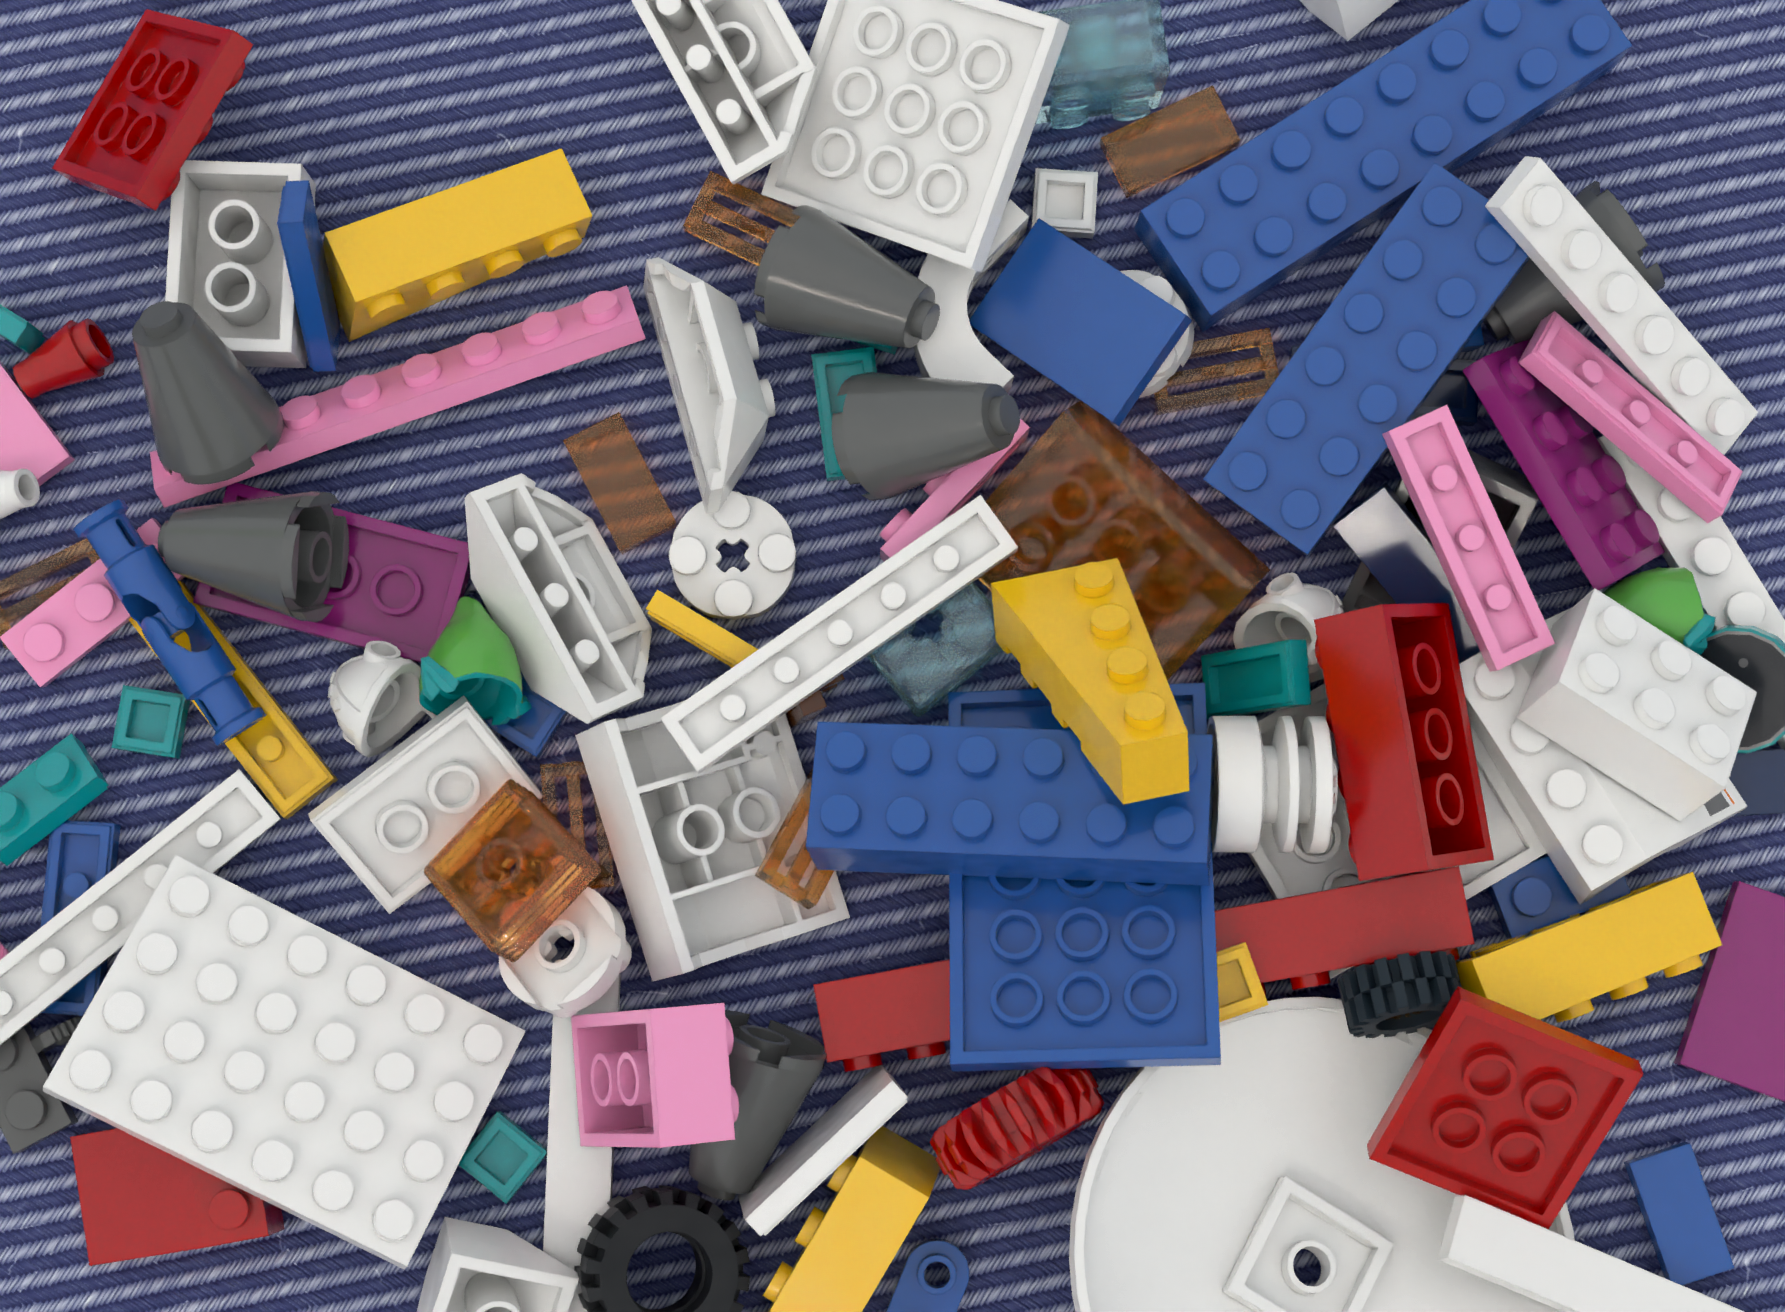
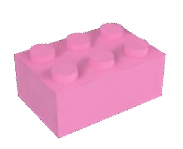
[571,1003,739,1148]

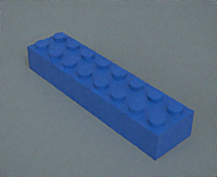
[1134,0,1632,332]

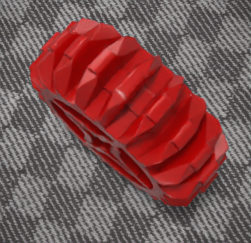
[930,1067,1104,1190]

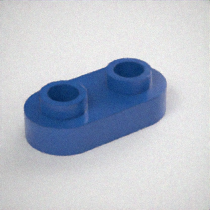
[885,1238,969,1312]

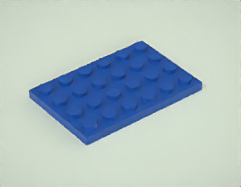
[948,683,1221,1072]

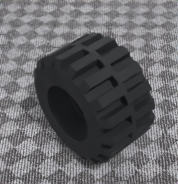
[574,1185,750,1312]

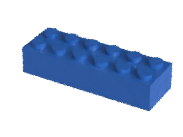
[1203,163,1530,557]
[806,722,1215,886]

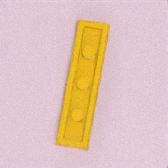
[129,581,338,819]

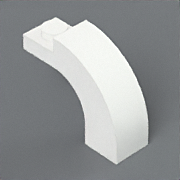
[914,199,1029,392]

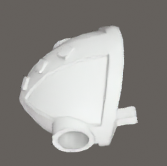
[1233,572,1344,683]
[328,641,437,758]

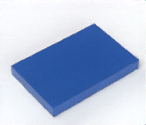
[969,218,1192,427]

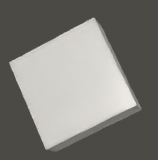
[1031,168,1098,239]

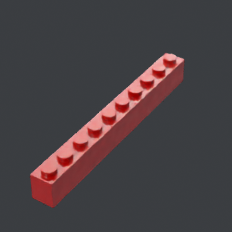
[813,866,1475,1072]

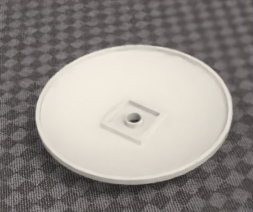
[1069,997,1575,1312]

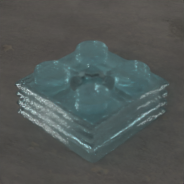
[867,582,1003,717]

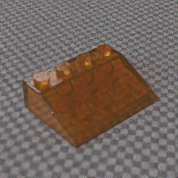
[978,401,1270,681]

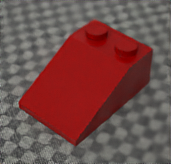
[70,1128,285,1266]

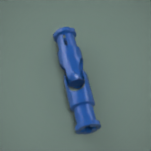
[73,499,266,746]

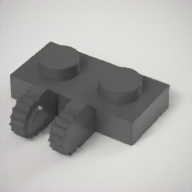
[0,1016,81,1154]

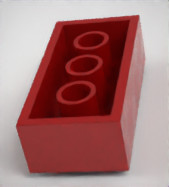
[1314,603,1494,881]

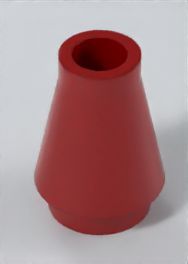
[13,318,114,399]

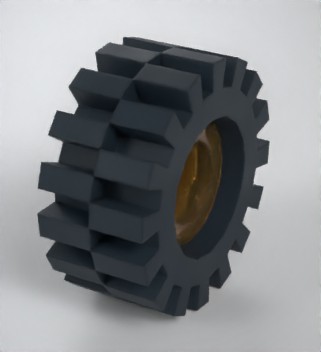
[1338,951,1462,1038]

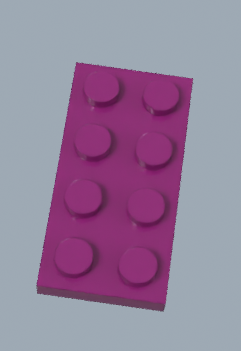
[1462,339,1665,590]
[193,483,470,664]

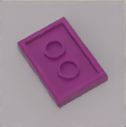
[1674,881,1785,1103]

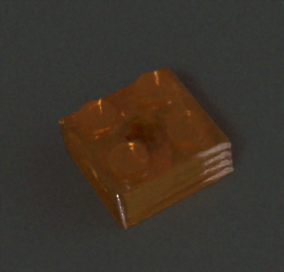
[424,779,601,962]

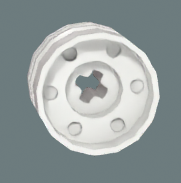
[1207,716,1338,853]

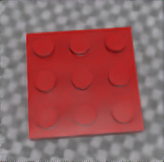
[52,9,253,211]
[1367,986,1643,1230]

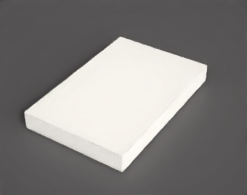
[308,695,544,914]
[738,1065,908,1237]

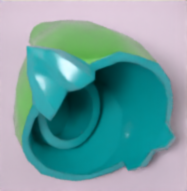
[1602,568,1716,655]
[419,596,532,725]

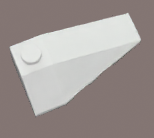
[417,1217,579,1312]

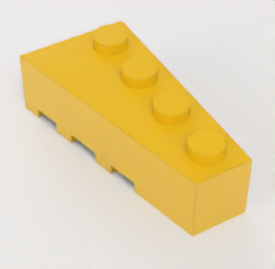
[323,148,593,342]
[991,558,1189,805]
[1455,872,1722,1023]
[763,1126,940,1312]

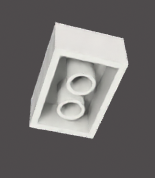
[165,160,316,368]
[1517,588,1757,821]

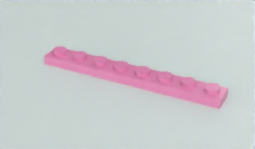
[150,285,646,508]

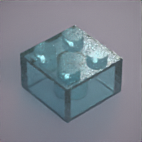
[1035,0,1170,129]

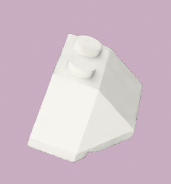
[631,0,818,185]
[643,257,775,514]
[465,473,652,724]

